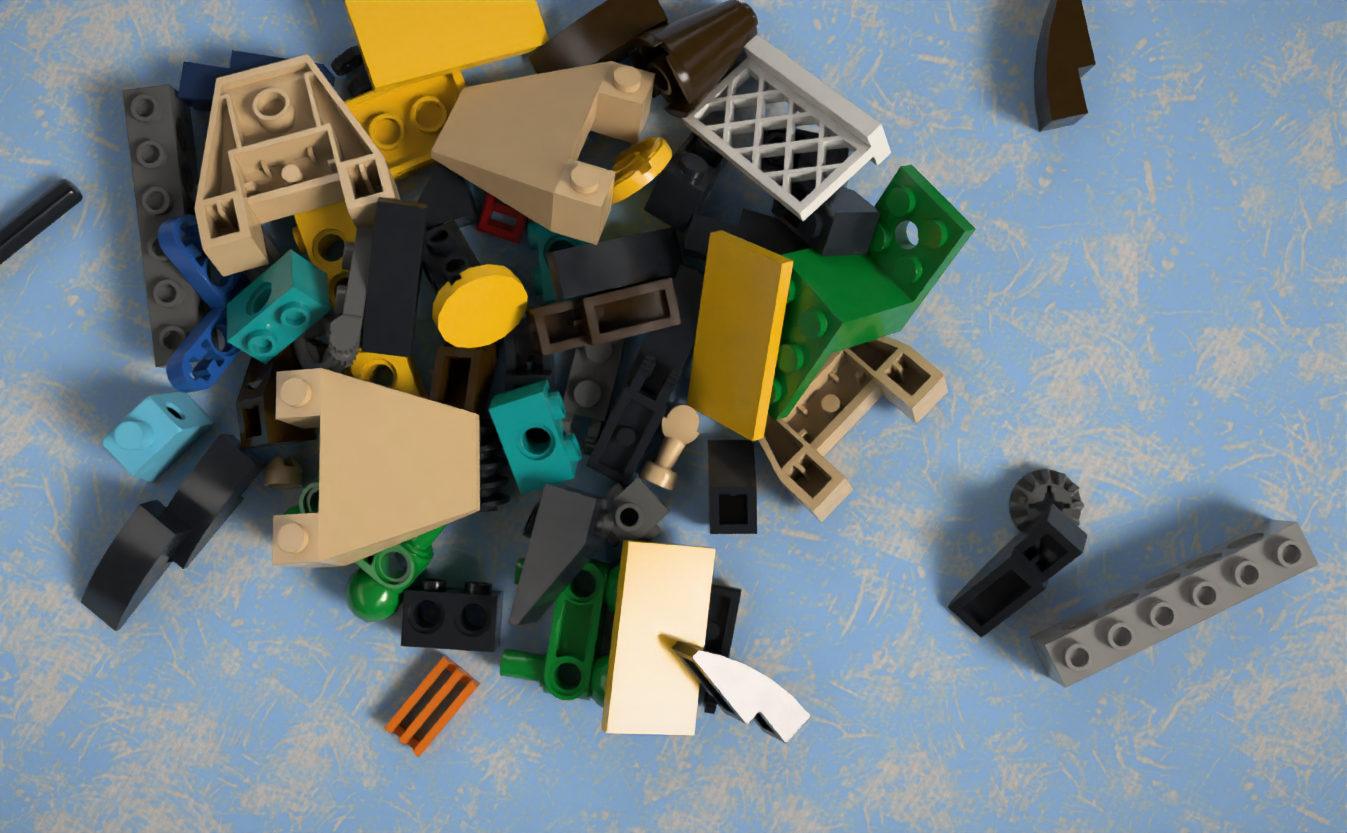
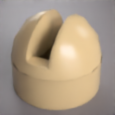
[264,455,303,489]

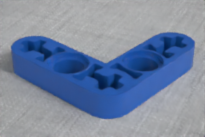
[158,214,251,393]

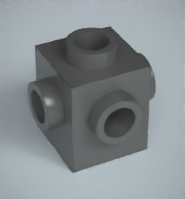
[603,477,670,548]

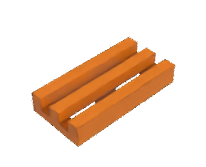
[384,655,480,757]

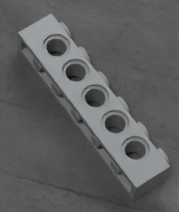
[1030,519,1318,688]

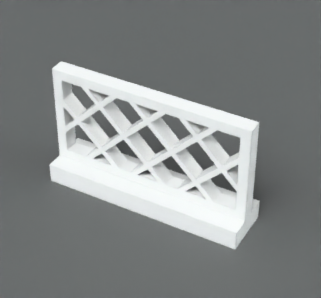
[682,35,891,221]

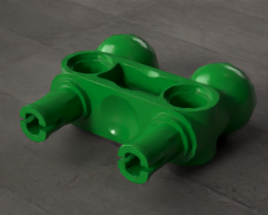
[282,477,448,622]
[500,558,621,708]

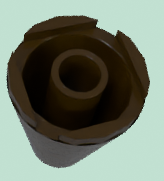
[631,0,758,119]

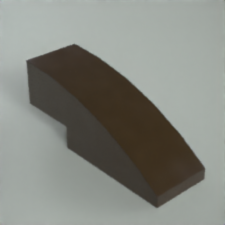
[528,0,668,74]
[1034,0,1096,132]
[525,278,682,356]
[429,339,501,424]

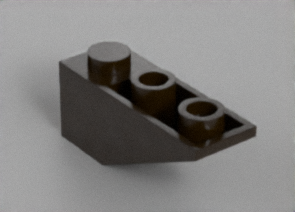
[236,342,316,449]

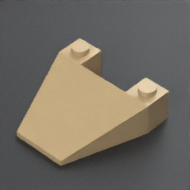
[194,54,400,277]
[431,61,655,245]
[758,336,948,523]
[272,368,480,569]

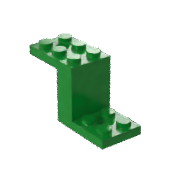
[768,164,976,421]

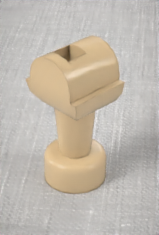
[639,405,700,491]

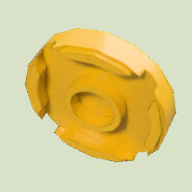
[604,137,673,205]
[432,264,528,348]

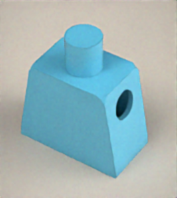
[101,391,216,483]

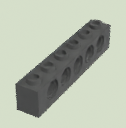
[122,84,220,369]

